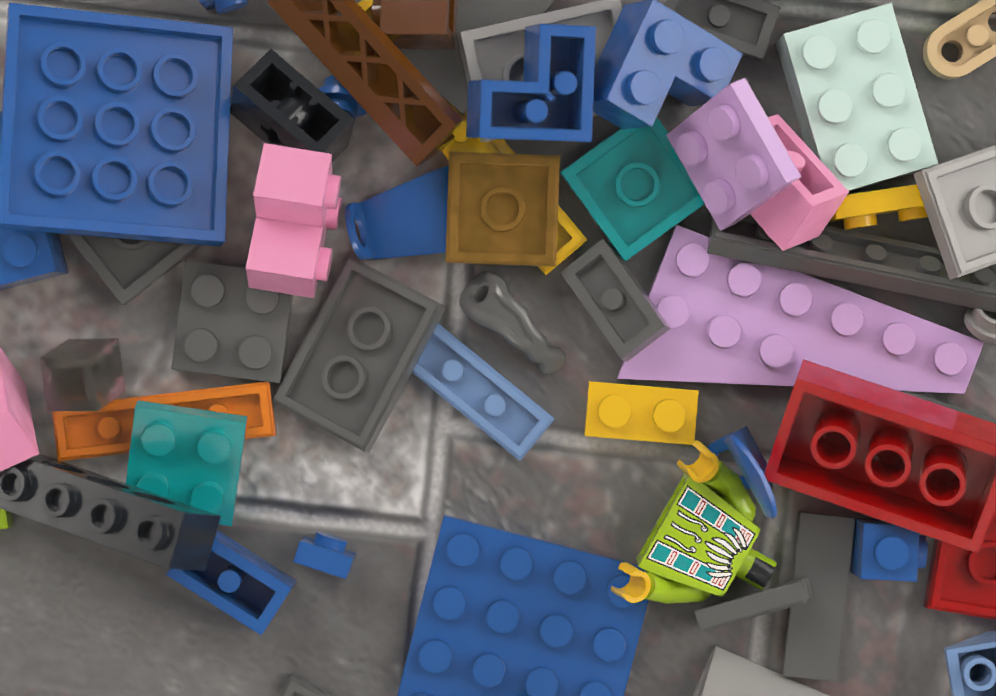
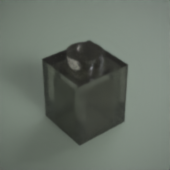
[39,338,126,411]

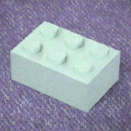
[776,3,938,192]

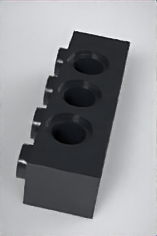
[0,454,221,570]

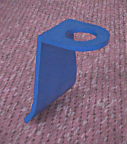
[345,165,449,260]
[707,426,777,519]

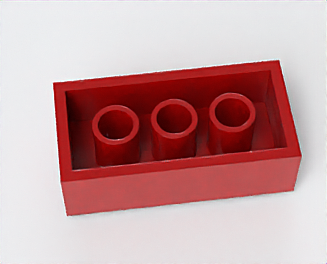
[764,359,996,554]

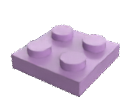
[666,78,801,231]

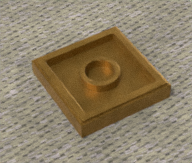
[445,151,560,267]

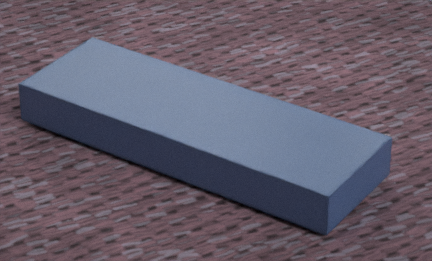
[412,323,555,461]

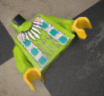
[611,440,777,604]

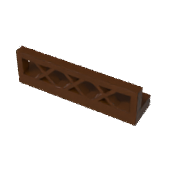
[267,0,464,167]

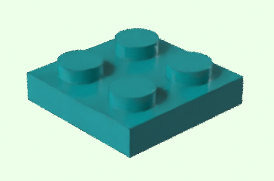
[560,117,705,262]
[126,400,248,526]

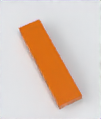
[51,381,277,461]

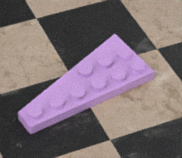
[617,225,984,394]

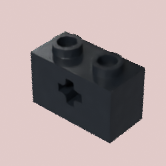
[230,49,355,162]

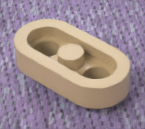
[923,0,996,80]

